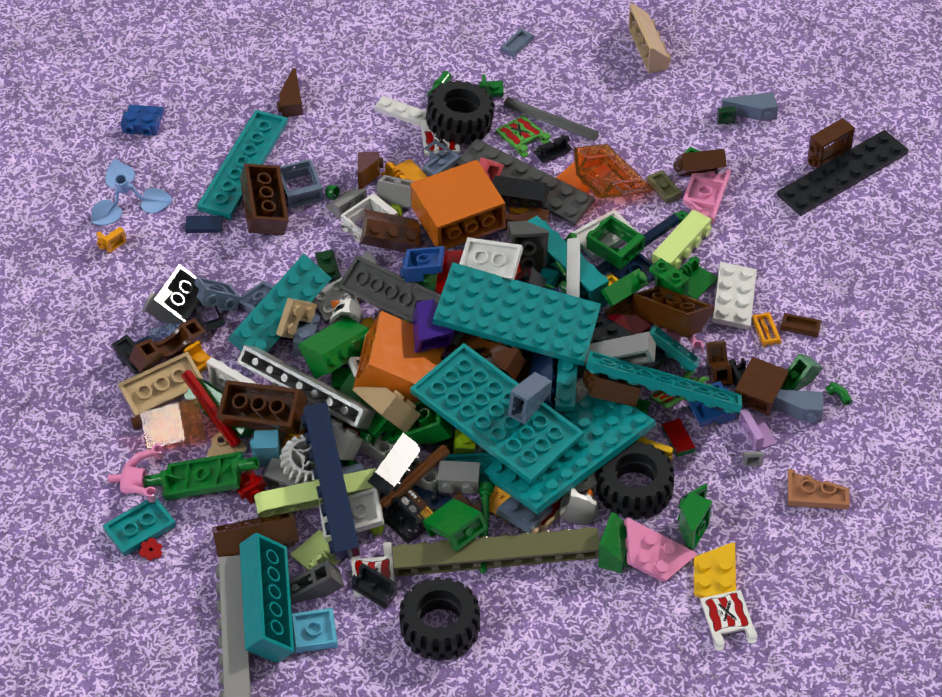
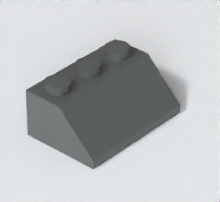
[506,221,549,274]
[145,264,200,324]

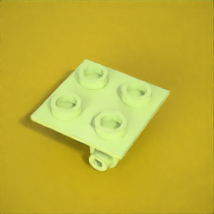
[290,530,340,570]

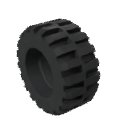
[426,80,495,144]
[597,441,675,520]
[399,577,480,661]

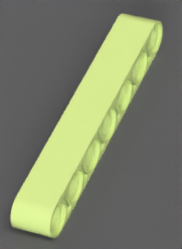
[254,468,381,518]

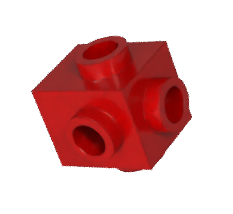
[237,470,267,505]

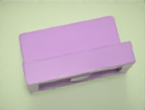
[739,408,777,451]

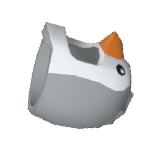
[330,298,363,325]
[559,488,599,525]

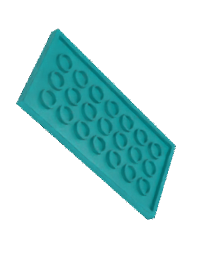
[432,262,601,366]
[410,343,584,485]
[483,394,656,515]

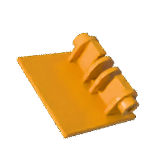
[380,159,427,181]

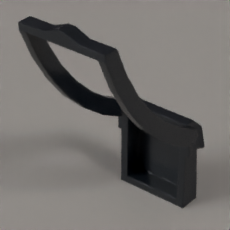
[193,306,225,331]

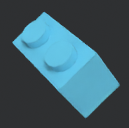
[250,430,282,466]

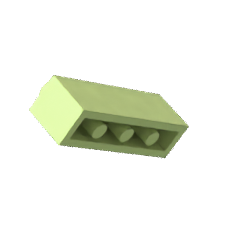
[652,210,712,270]

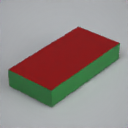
[661,418,695,457]

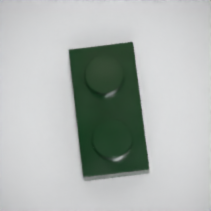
[315,249,341,282]

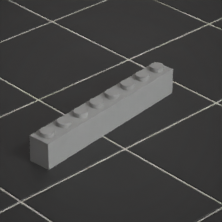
[237,345,376,429]
[215,555,251,697]

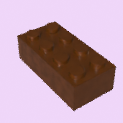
[240,163,289,235]
[217,380,307,435]

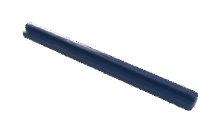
[595,214,679,275]

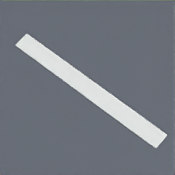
[566,237,580,298]

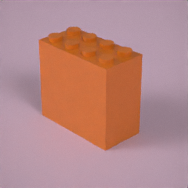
[410,160,506,250]
[353,311,445,403]

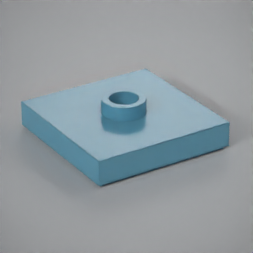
[292,608,338,653]

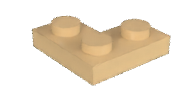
[276,298,317,339]

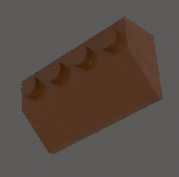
[632,286,715,337]
[212,512,299,557]

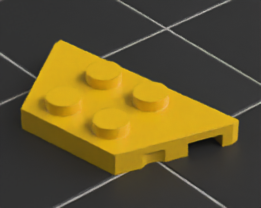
[694,542,736,598]

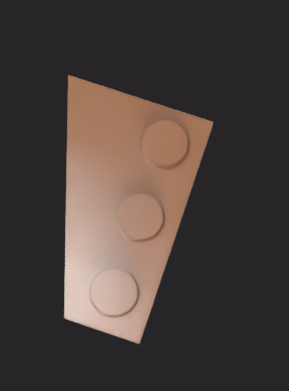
[787,468,850,510]

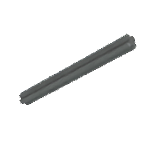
[504,97,599,141]

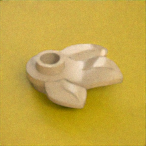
[207,432,247,457]

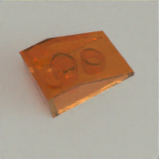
[140,398,206,450]

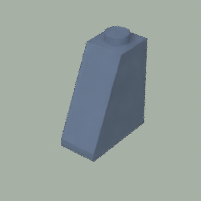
[508,372,552,425]

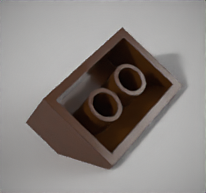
[360,209,421,253]

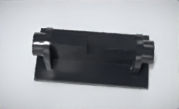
[533,135,573,163]

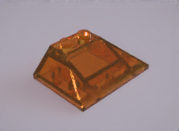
[574,144,654,199]

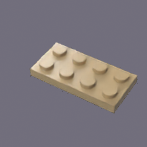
[118,351,203,417]

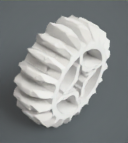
[280,434,316,484]

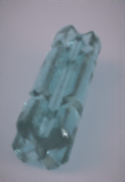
[148,323,180,340]

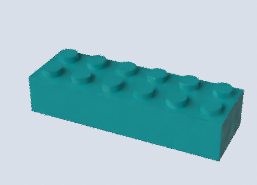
[528,216,609,309]
[228,253,332,352]
[239,533,294,663]

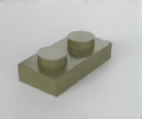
[647,170,682,204]

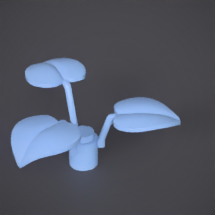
[91,158,172,226]

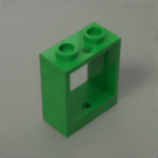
[586,215,645,270]

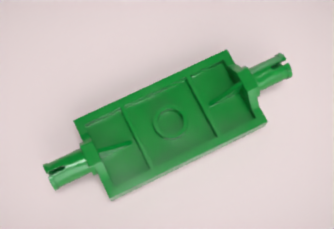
[143,452,259,500]

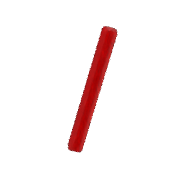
[182,370,241,448]

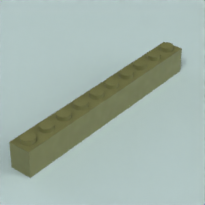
[392,527,600,577]

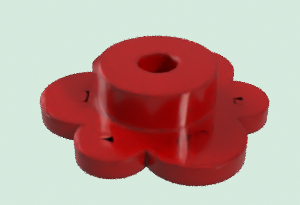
[139,538,162,561]

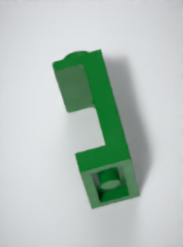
[649,258,690,296]
[423,498,488,551]

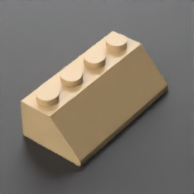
[628,4,671,73]

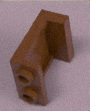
[735,357,789,415]

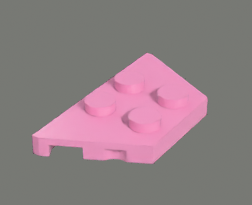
[683,169,731,223]
[624,517,697,582]

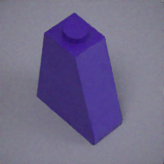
[413,299,454,353]

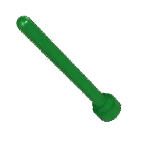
[478,481,494,573]

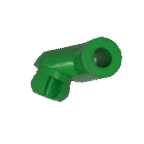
[826,382,852,405]

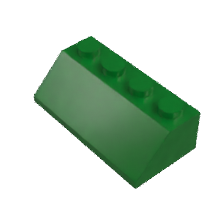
[297,316,369,379]

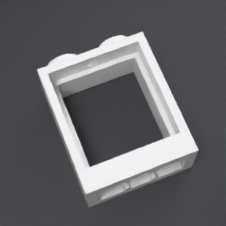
[341,193,398,246]

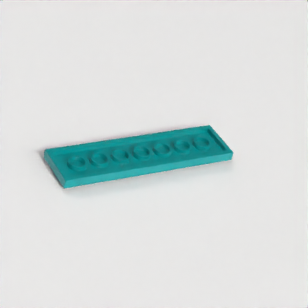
[197,110,288,219]
[586,351,742,414]

